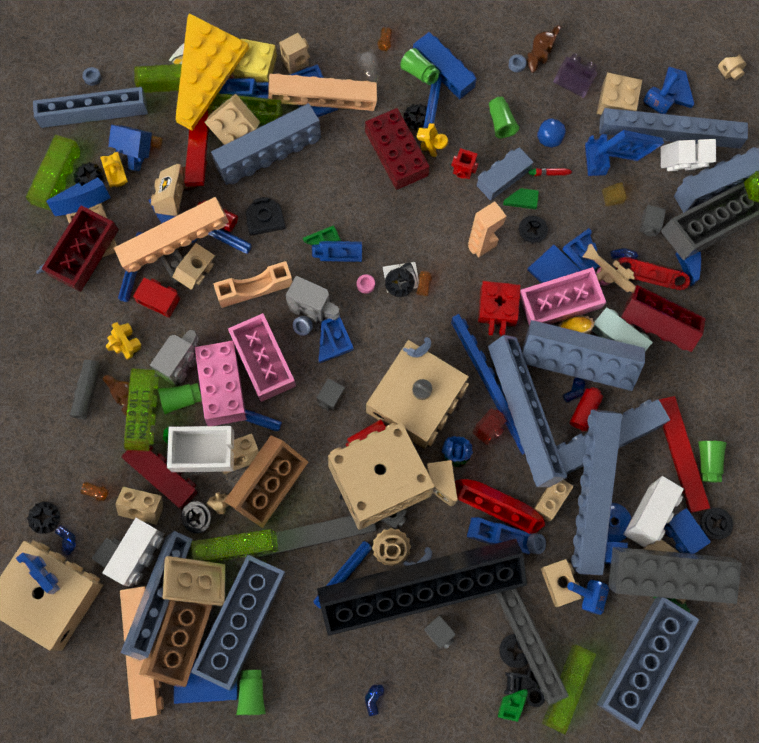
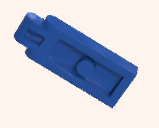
[312,241,362,262]

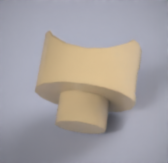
[718,55,746,80]

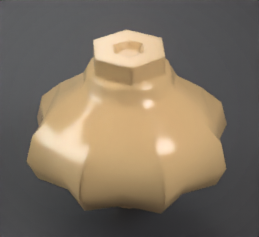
[207,492,229,515]

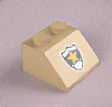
[151,164,185,216]
[426,460,457,506]

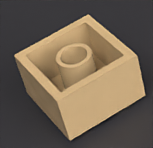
[597,72,642,115]
[205,94,260,145]

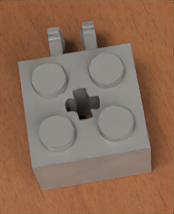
[286,276,340,322]
[150,330,199,387]

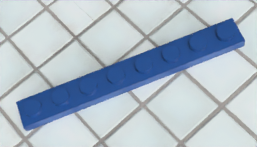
[451,314,525,455]

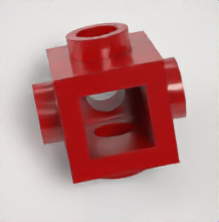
[451,148,479,179]

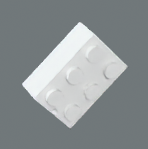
[661,139,716,171]
[167,426,234,472]
[623,476,683,547]
[102,518,164,587]

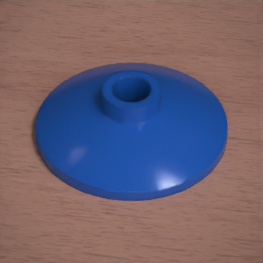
[607,503,632,542]

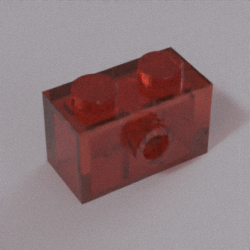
[472,408,507,445]

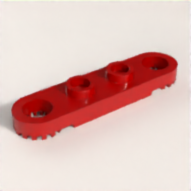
[616,257,690,290]

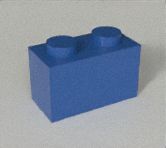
[663,508,711,554]

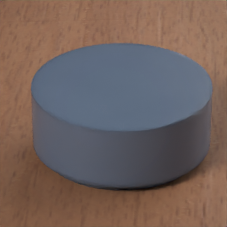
[508,55,526,72]
[82,67,101,86]
[293,316,313,336]
[527,533,546,554]

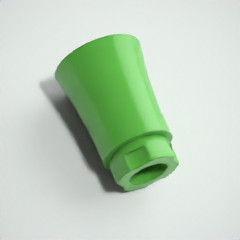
[401,48,440,85]
[489,97,519,139]
[158,383,202,415]
[698,441,727,483]
[236,670,266,715]

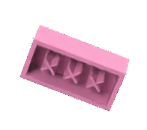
[520,267,606,325]
[228,313,296,402]
[195,341,247,426]

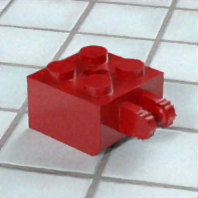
[478,281,521,336]

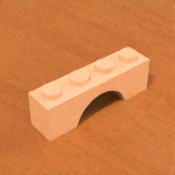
[468,201,506,257]
[213,261,293,308]

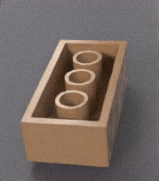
[224,436,308,528]
[139,600,212,687]

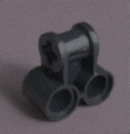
[504,666,545,707]

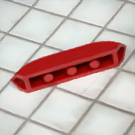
[455,479,545,534]

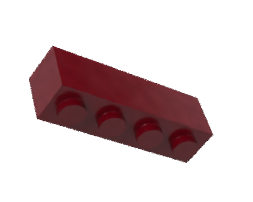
[121,439,198,510]

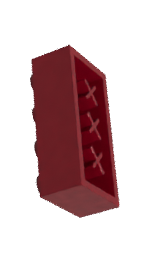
[365,108,430,190]
[41,205,119,292]
[621,285,706,352]

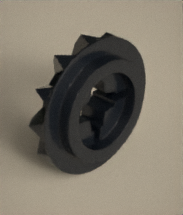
[404,103,427,130]
[73,161,103,186]
[518,216,548,244]
[385,267,415,297]
[27,501,60,534]
[181,501,212,533]
[701,508,733,540]
[499,634,528,668]

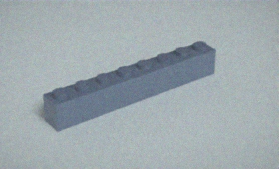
[599,108,748,149]
[488,335,567,487]
[571,409,622,575]

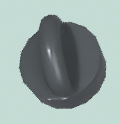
[412,379,432,400]

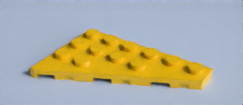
[176,13,249,130]

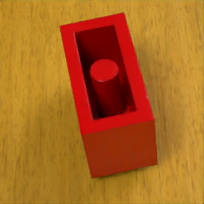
[133,278,180,318]

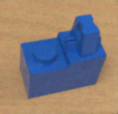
[108,125,152,171]

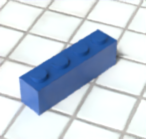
[413,32,477,100]

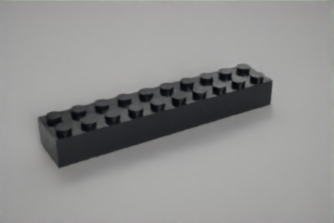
[317,539,527,636]

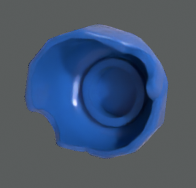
[537,118,566,148]

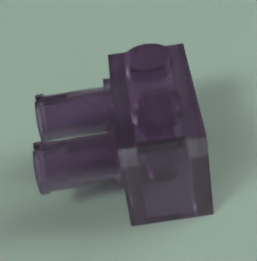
[553,54,598,98]

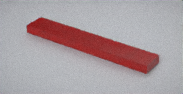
[184,104,211,187]
[659,396,710,513]

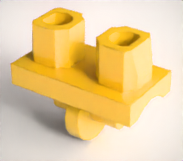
[417,123,448,157]
[100,152,128,188]
[106,322,141,360]

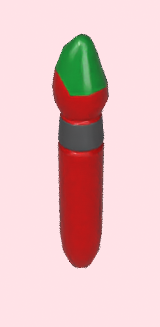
[528,168,572,176]

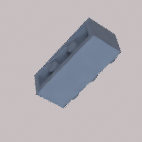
[477,147,534,201]

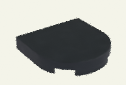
[246,197,286,236]

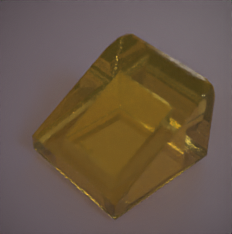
[602,182,626,207]

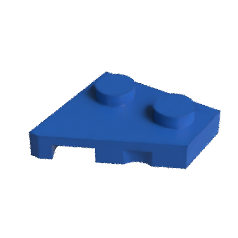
[662,67,694,108]
[562,228,600,271]
[319,315,354,363]
[16,553,60,594]

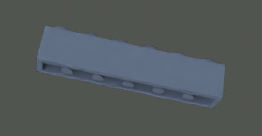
[33,87,148,128]
[121,531,192,660]

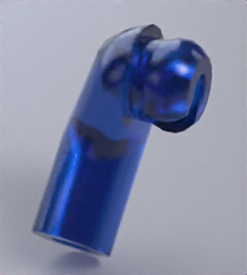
[610,248,638,260]
[563,377,585,403]
[55,525,76,555]
[365,684,384,716]

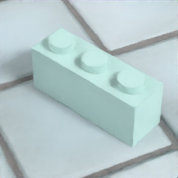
[592,307,652,351]

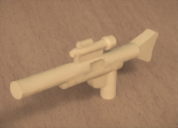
[583,244,636,293]

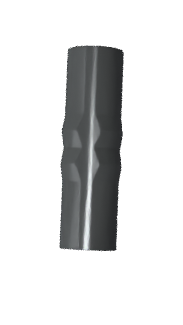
[70,360,100,420]

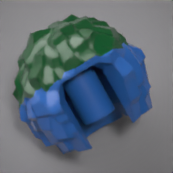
[442,436,473,468]

